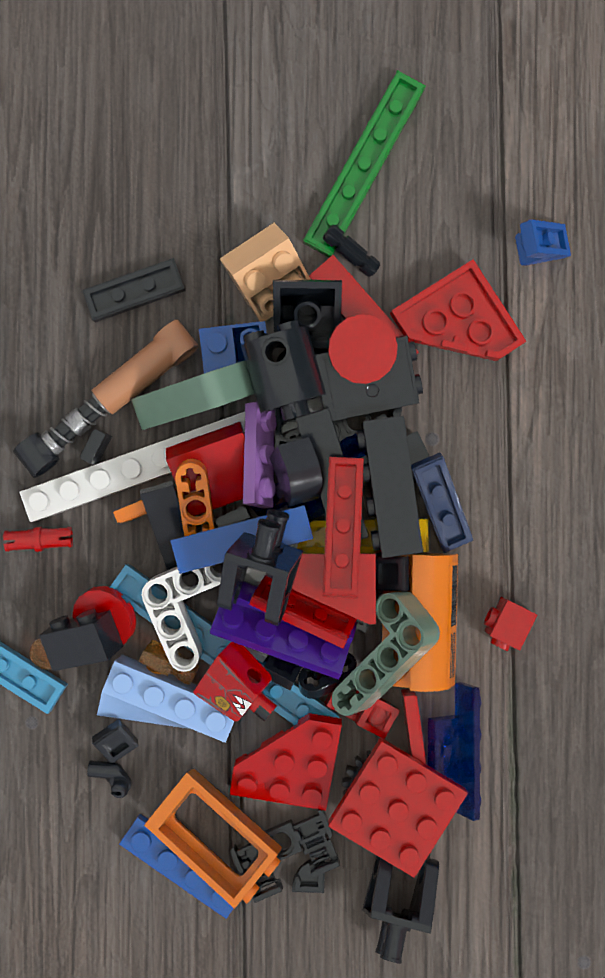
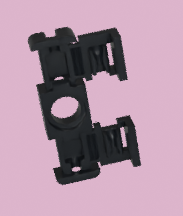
[231,810,340,903]

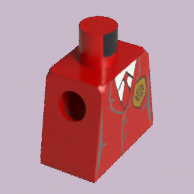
[193,642,277,722]

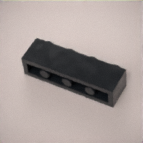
[356,416,423,558]

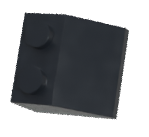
[273,280,342,348]

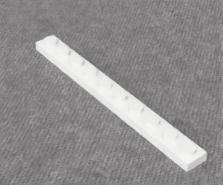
[20,397,323,522]

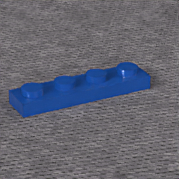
[119,814,233,919]

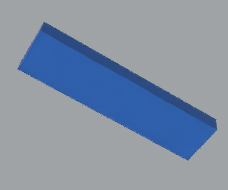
[170,505,313,574]

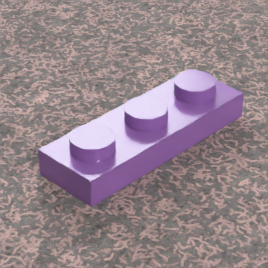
[243,402,277,508]

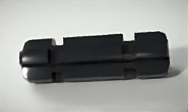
[323,224,380,277]

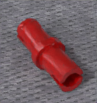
[3,526,73,552]

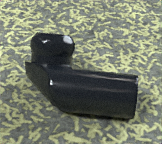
[87,760,131,798]

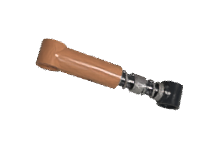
[13,320,199,478]

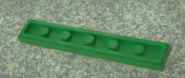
[303,70,426,258]

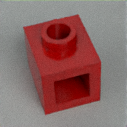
[484,597,538,651]

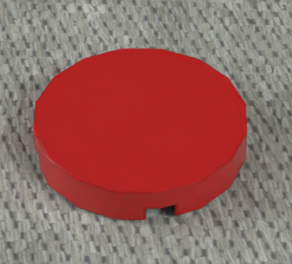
[328,314,398,384]
[72,586,137,645]

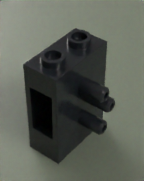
[315,335,423,421]

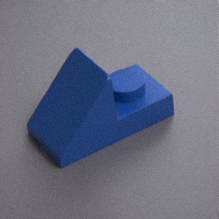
[515,219,571,266]

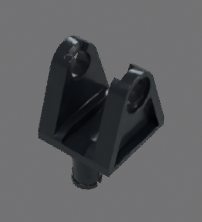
[217,509,303,626]
[362,855,439,964]

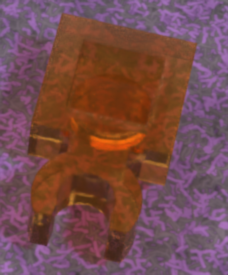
[138,639,200,685]

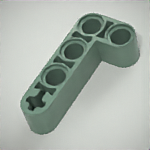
[131,361,254,430]
[332,591,440,716]

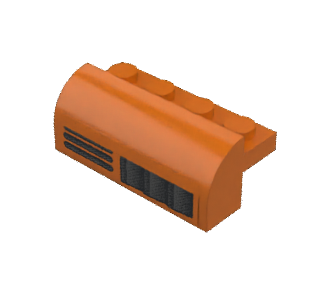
[382,552,458,692]

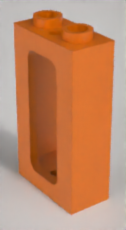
[144,769,282,909]

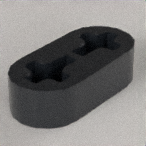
[298,652,357,699]

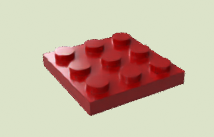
[328,737,468,878]

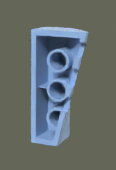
[97,654,234,743]

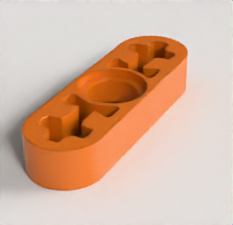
[175,459,215,536]

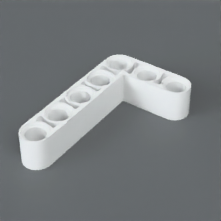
[141,543,298,672]

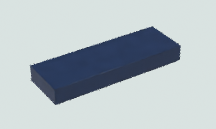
[411,452,474,553]

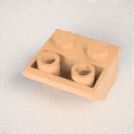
[220,223,311,322]

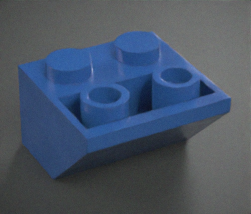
[199,321,267,373]

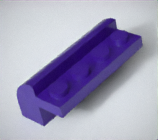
[209,581,357,680]

